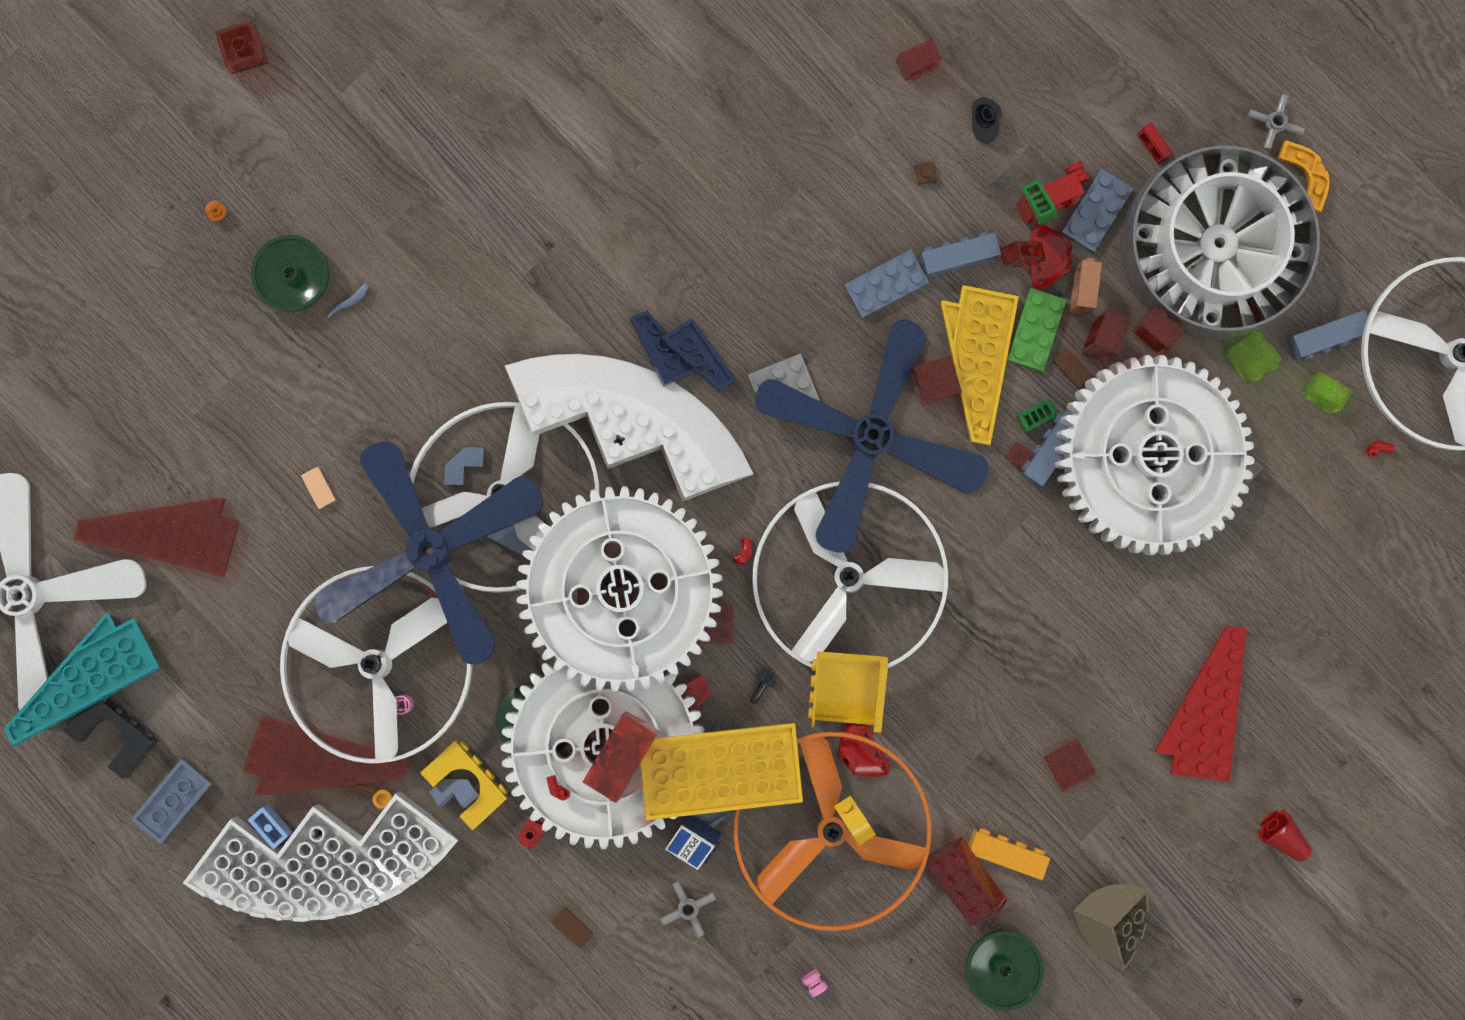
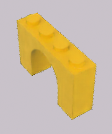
[421,740,509,831]

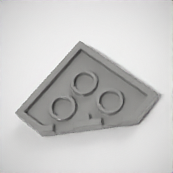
[748,353,820,401]

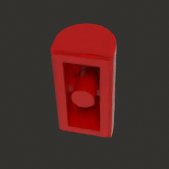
[1137,122,1174,165]

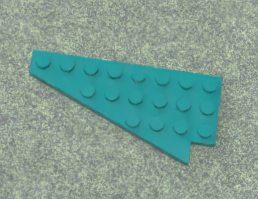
[4,613,161,747]

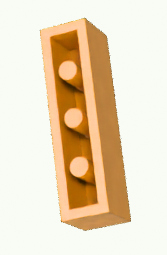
[966,828,1050,880]

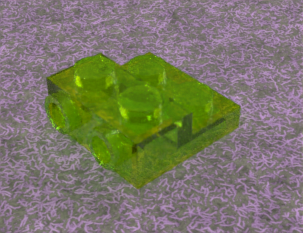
[1225,330,1282,383]

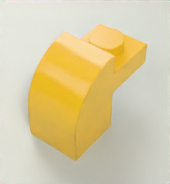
[834,796,876,846]

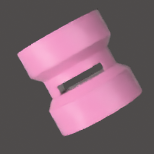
[395,694,414,715]
[801,969,828,997]

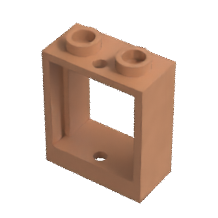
[1069,258,1102,315]

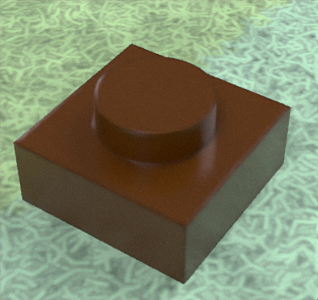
[915,161,938,185]

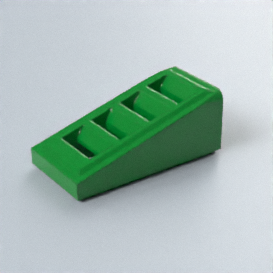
[1021,179,1057,225]
[1016,398,1058,433]

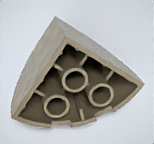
[1074,884,1149,971]

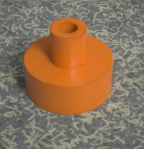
[205,200,226,221]

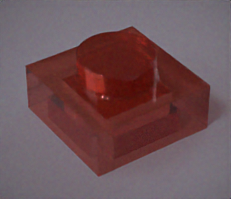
[1005,441,1032,468]

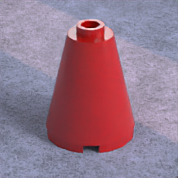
[1257,809,1312,862]

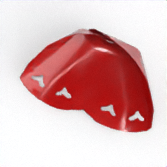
[1030,225,1072,290]
[838,723,890,777]

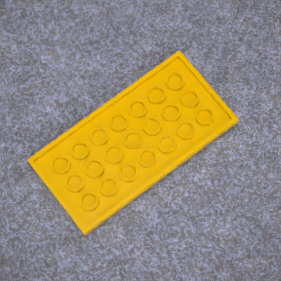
[638,723,803,820]

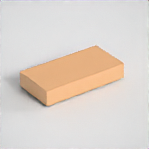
[301,467,337,509]

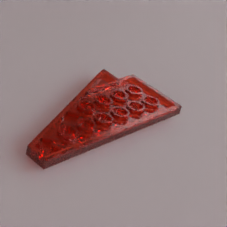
[74,498,239,577]
[242,715,411,796]

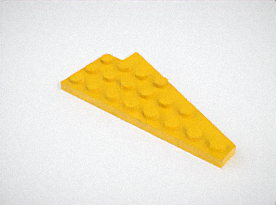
[940,285,1019,446]

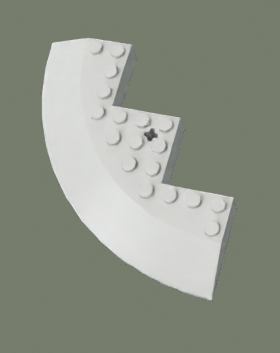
[505,354,753,502]
[183,791,458,922]

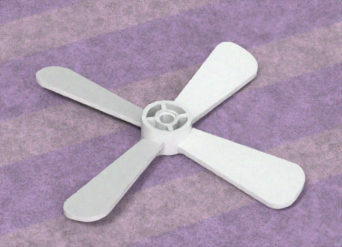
[0,473,147,710]

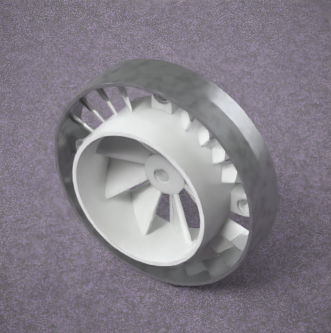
[1121,146,1320,340]

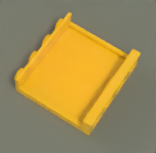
[808,651,888,733]

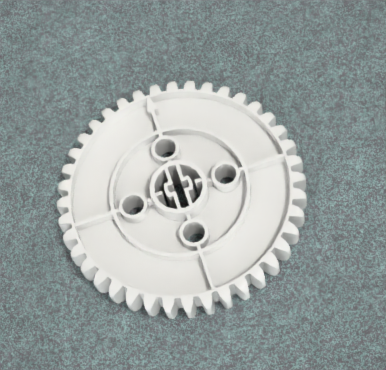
[1055,355,1255,555]
[516,486,723,693]
[501,657,705,849]

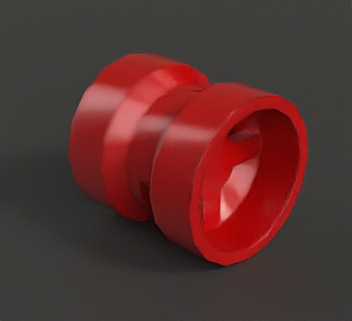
[1065,161,1090,184]

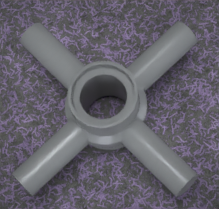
[1248,94,1305,150]
[661,881,716,937]

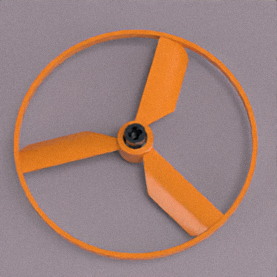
[734,732,931,931]

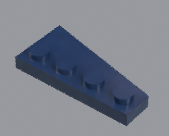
[629,310,696,387]
[660,318,736,392]

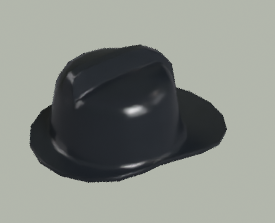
[972,97,1002,143]

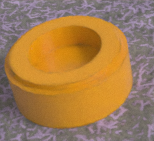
[373,789,393,809]

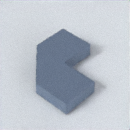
[444,447,485,486]
[430,779,479,808]

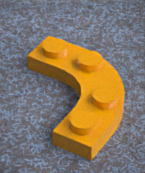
[1277,140,1329,213]

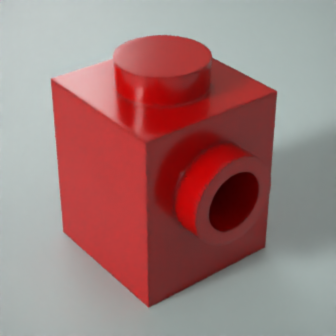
[517,818,545,849]

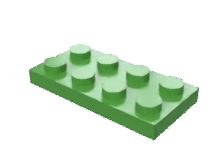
[1007,288,1067,372]

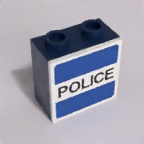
[665,815,721,870]

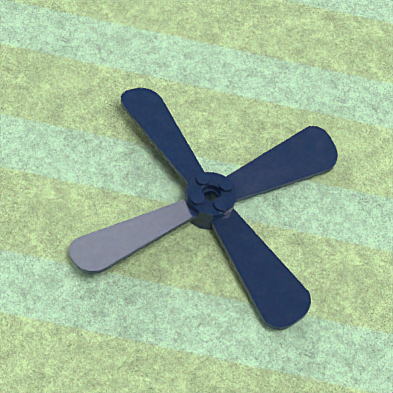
[755,319,989,553]
[315,442,543,665]

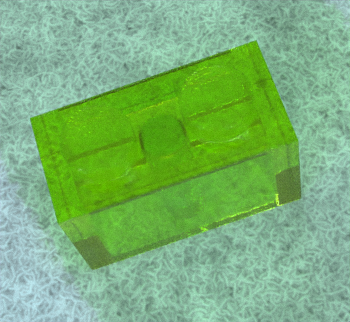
[1302,371,1353,413]

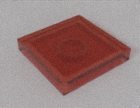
[1044,739,1097,792]

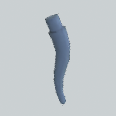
[326,283,370,319]

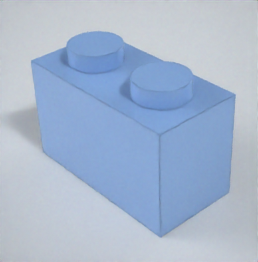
[248,804,294,849]

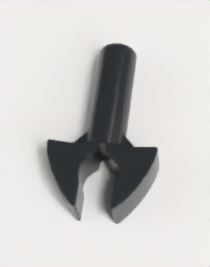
[750,670,776,704]

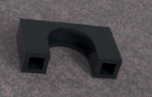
[62,697,159,779]

